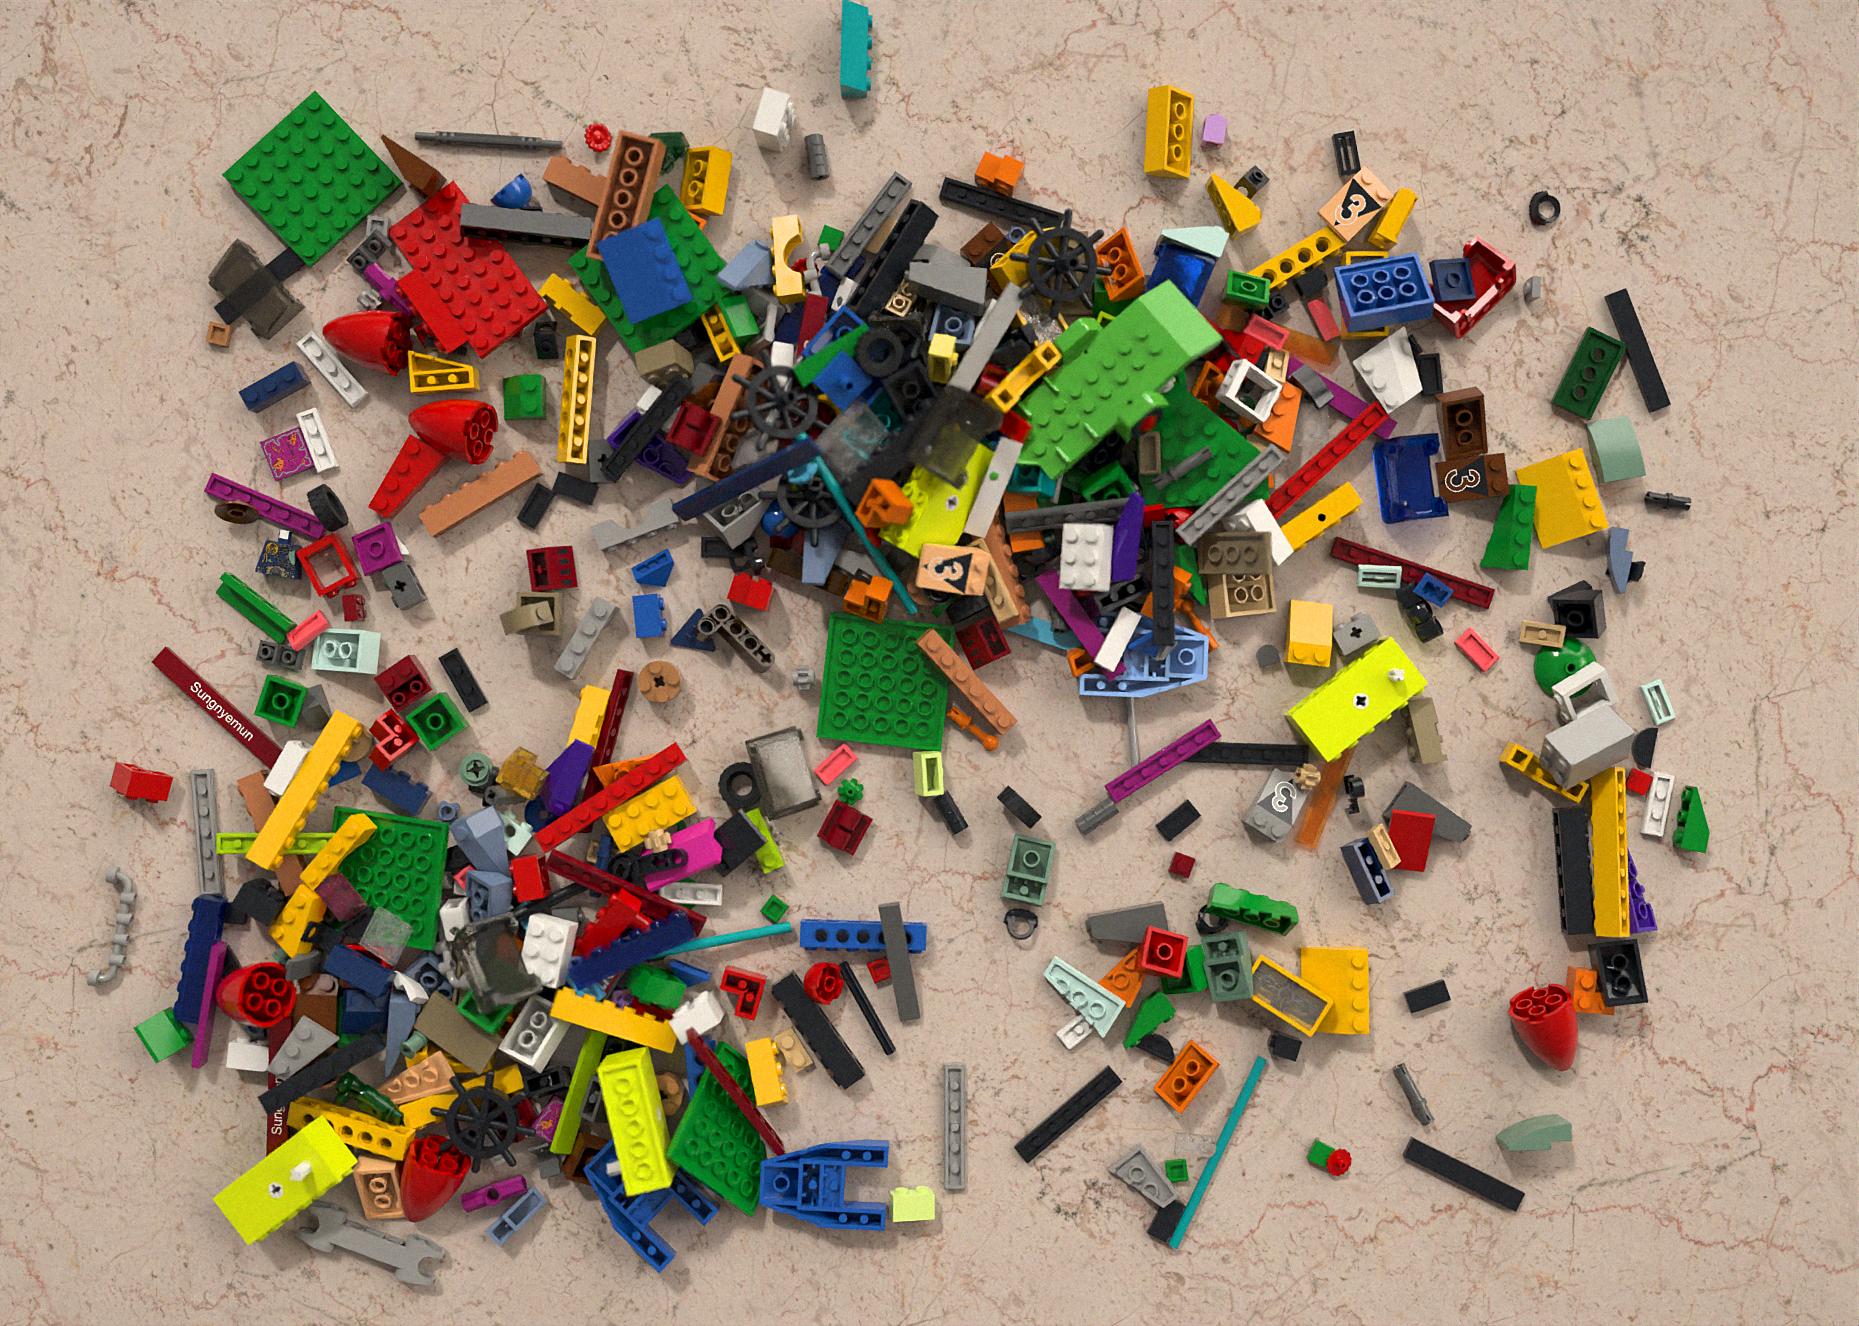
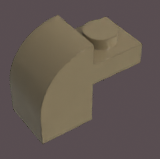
[499,601,554,635]

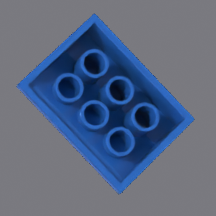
[596,217,693,324]
[1333,252,1435,333]
[801,304,900,410]

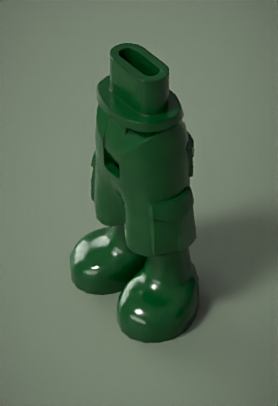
[335,1072,404,1126]

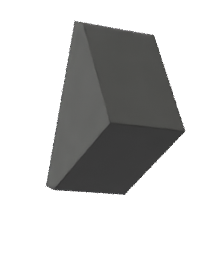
[689,362,726,396]
[301,684,332,730]

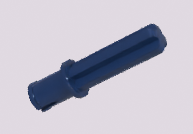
[589,834,614,898]

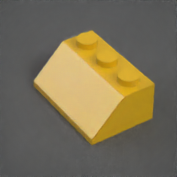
[679,146,733,216]

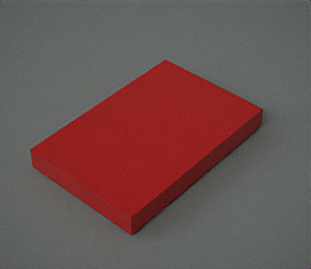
[1387,809,1435,872]

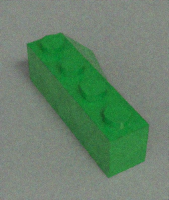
[1479,484,1537,570]
[1205,883,1299,937]

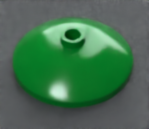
[1534,638,1597,699]

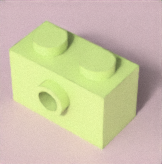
[913,750,944,797]
[889,1186,935,1222]

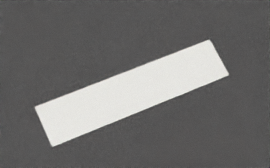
[963,437,1023,538]

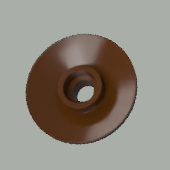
[690,382,721,412]
[214,499,259,524]

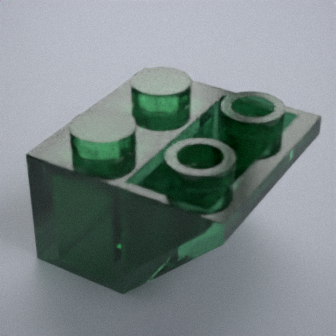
[648,132,690,176]

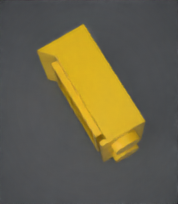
[1367,187,1419,251]

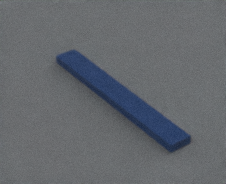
[672,436,821,522]

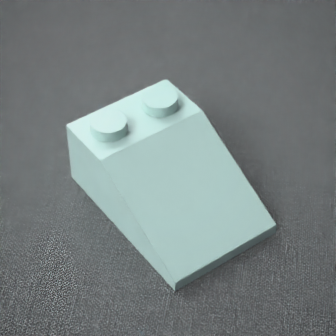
[1156,226,1229,266]
[311,628,381,675]

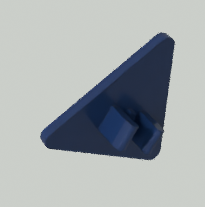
[670,608,716,652]

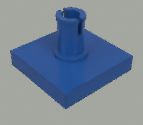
[812,350,872,412]

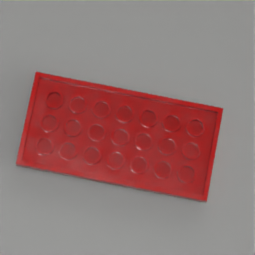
[388,180,550,359]

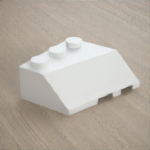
[1351,326,1423,414]

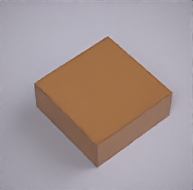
[205,321,233,347]

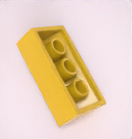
[1144,85,1194,179]

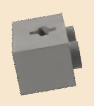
[1332,612,1382,656]

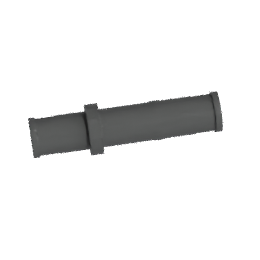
[1152,445,1214,491]
[1393,1063,1435,1125]

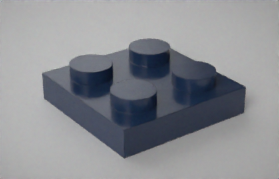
[1429,258,1476,303]

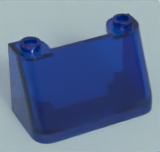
[1131,241,1216,309]
[1373,433,1449,524]

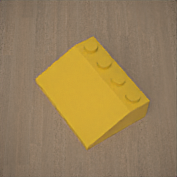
[1514,448,1609,549]
[1300,946,1369,1034]

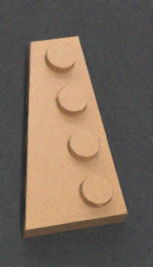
[376,1050,455,1105]

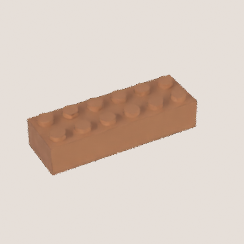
[586,129,667,263]
[686,352,772,484]

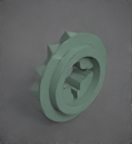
[459,753,493,786]

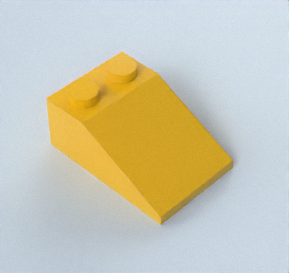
[1205,173,1262,241]
[1283,600,1332,667]

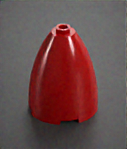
[322,310,414,376]
[408,399,498,465]
[215,962,296,1027]
[1508,983,1578,1071]
[400,1134,472,1223]

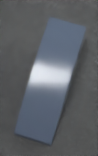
[1606,526,1634,595]
[485,1186,547,1247]

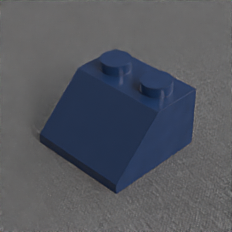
[341,990,391,1034]

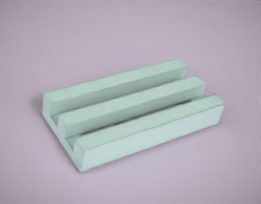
[1357,565,1402,589]
[1639,679,1676,725]

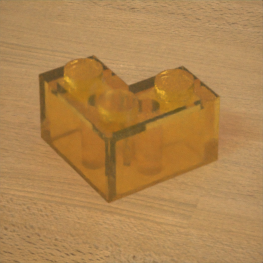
[495,746,549,801]

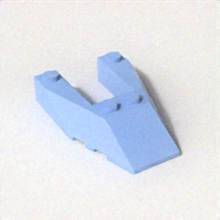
[1078,611,1209,697]

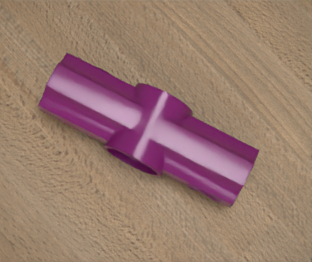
[363,263,414,319]
[461,1174,528,1213]

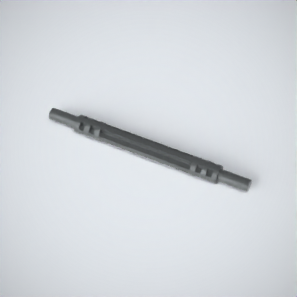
[415,131,563,150]

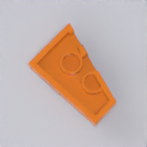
[1252,381,1302,454]
[593,753,658,788]
[1098,943,1147,1009]

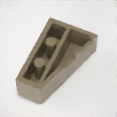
[1400,697,1448,765]

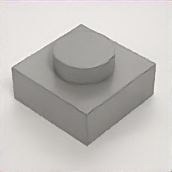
[366,215,391,240]
[1523,276,1541,302]

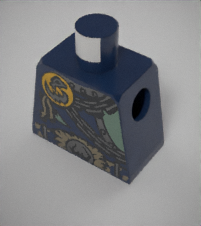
[255,530,302,580]

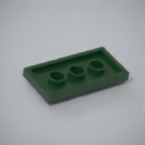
[1550,326,1627,421]

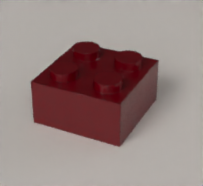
[342,594,367,622]

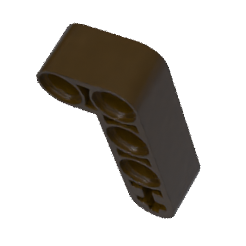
[766,547,849,597]
[694,604,775,673]

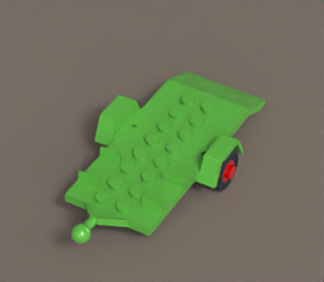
[984,280,1222,481]

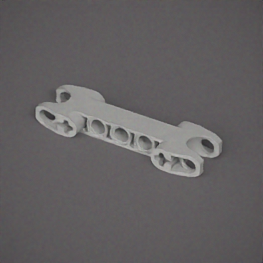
[296,1200,446,1286]

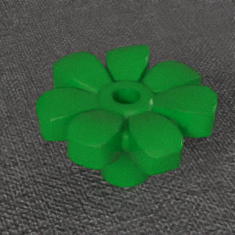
[837,778,864,805]

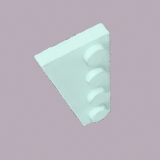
[1043,956,1126,1038]

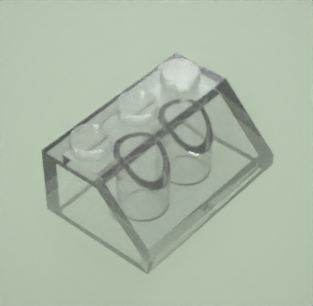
[814,400,890,477]
[731,428,777,472]

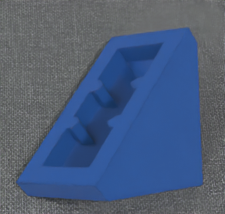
[631,548,675,587]
[1413,572,1454,608]
[1126,631,1160,657]
[669,958,712,988]

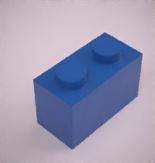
[632,593,667,638]

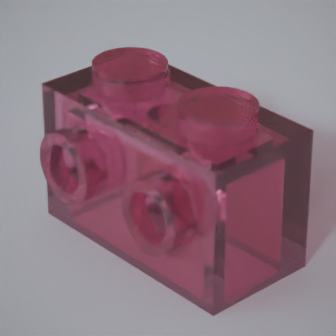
[314,874,367,921]

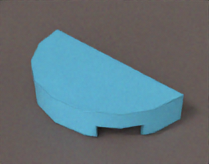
[785,462,818,485]

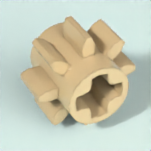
[1294,763,1320,791]
[644,828,672,853]

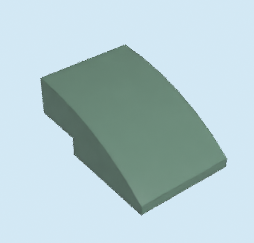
[1585,416,1646,484]
[1000,834,1056,907]
[1201,930,1253,1003]
[1496,1114,1572,1151]

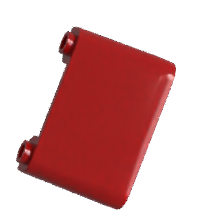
[1429,236,1517,339]

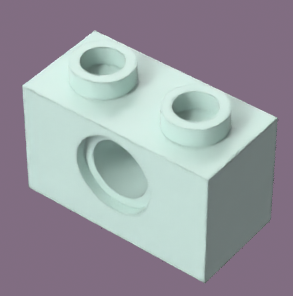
[498,809,536,856]

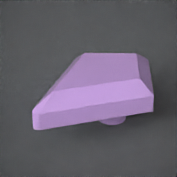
[611,987,634,1009]

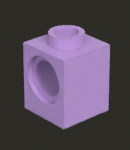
[1200,114,1227,149]

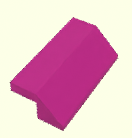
[641,818,723,892]

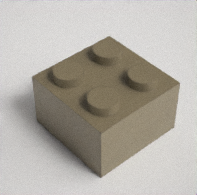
[635,339,695,390]
[516,592,564,635]

